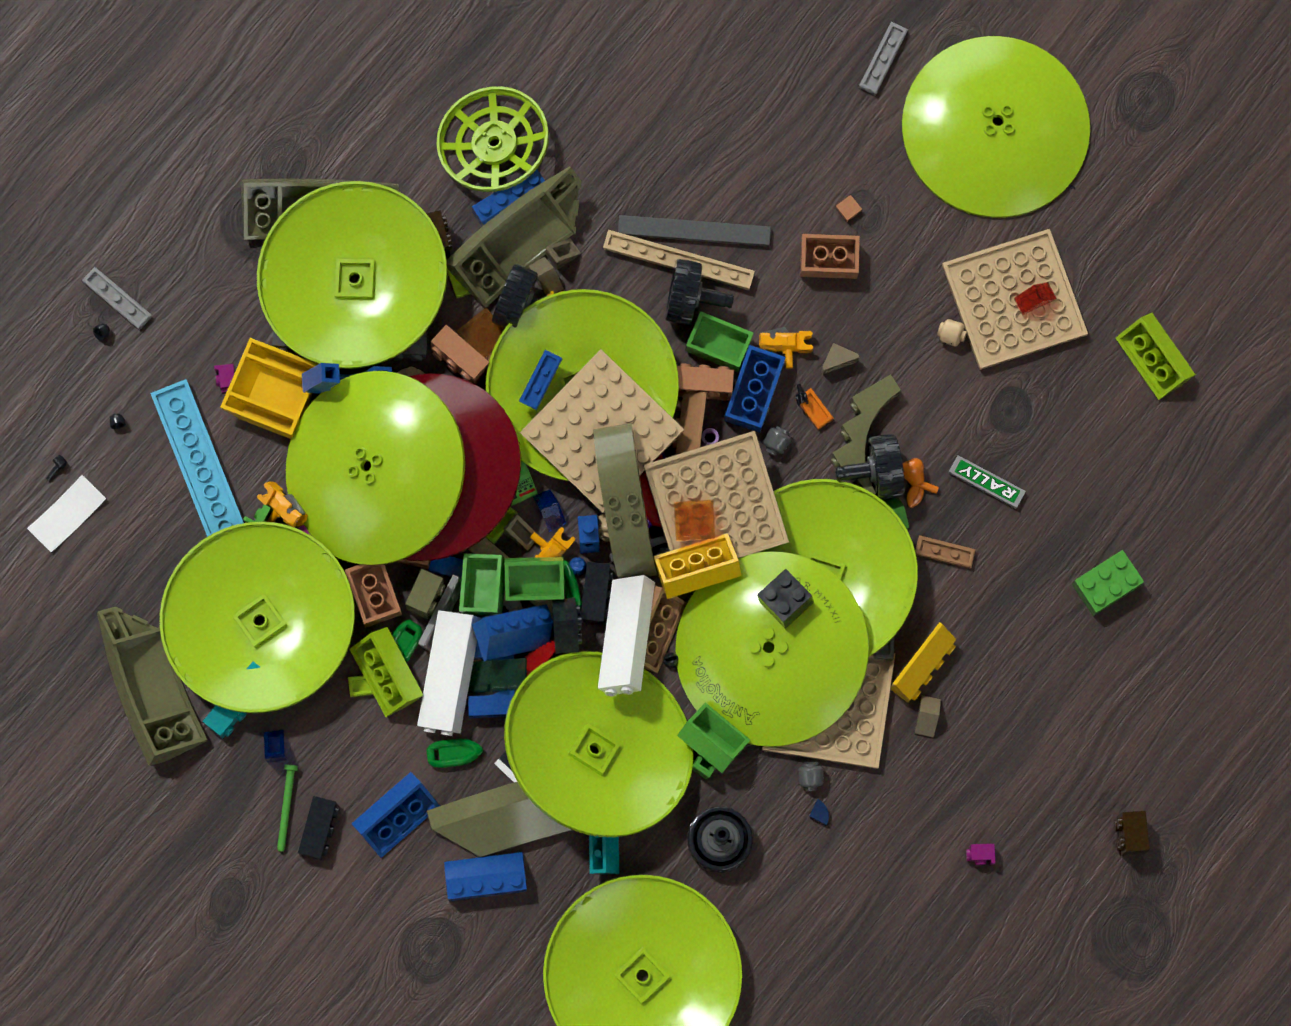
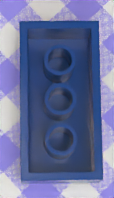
[724,345,786,433]

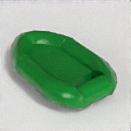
[563,560,582,612]
[392,620,422,663]
[426,738,483,768]

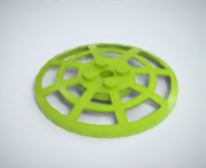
[436,86,549,192]

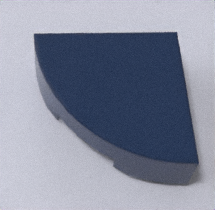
[809,799,829,825]

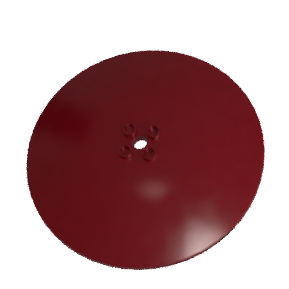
[364,374,521,561]

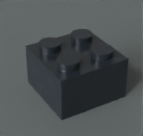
[757,569,814,628]
[552,598,582,654]

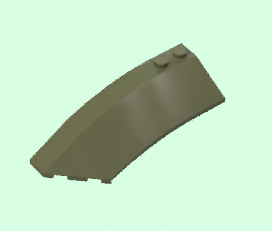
[447,166,581,308]
[241,179,399,240]
[97,607,207,766]
[426,782,572,857]

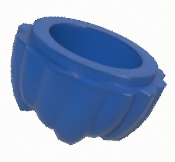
[569,557,587,575]

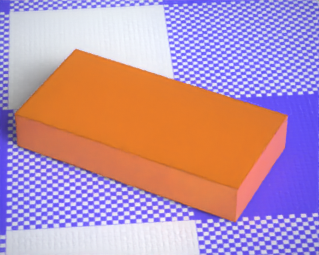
[795,388,834,430]

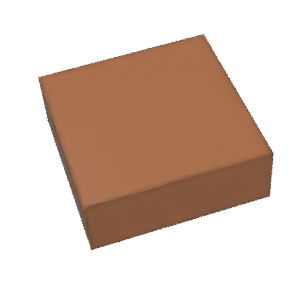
[835,195,862,222]

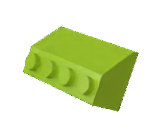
[1116,313,1196,400]
[350,627,424,717]

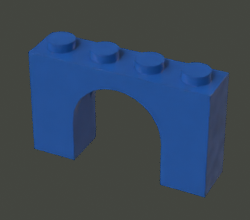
[302,363,392,394]
[468,642,519,718]

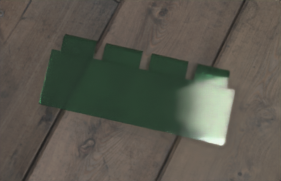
[468,658,527,693]

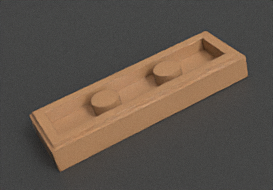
[915,535,975,569]

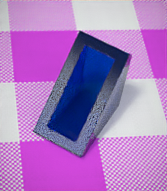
[533,489,566,532]
[264,730,287,763]

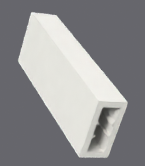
[598,575,655,697]
[417,610,481,736]

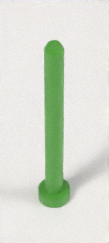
[277,764,298,852]

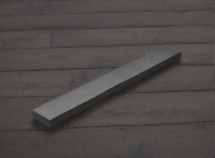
[618,215,771,247]

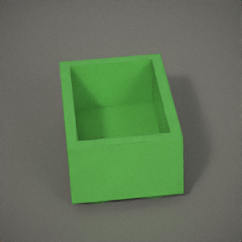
[685,311,754,372]
[1072,550,1144,616]
[459,554,505,616]
[504,557,564,601]
[677,703,750,773]

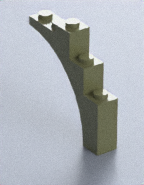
[831,374,901,494]

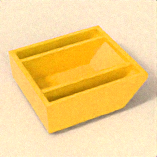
[220,338,318,439]

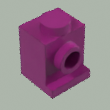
[214,364,235,394]
[966,844,995,865]

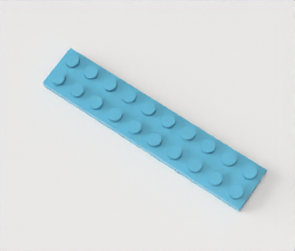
[150,379,244,537]

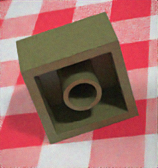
[405,569,446,620]

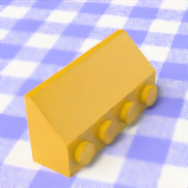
[653,533,742,599]
[890,622,956,703]

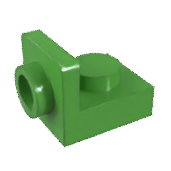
[243,504,272,523]

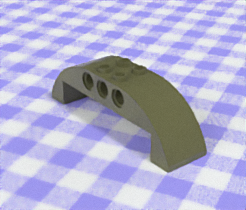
[593,423,658,579]

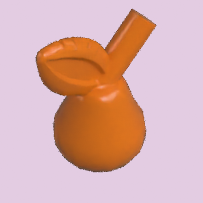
[903,458,939,508]

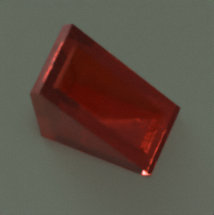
[1014,282,1057,315]

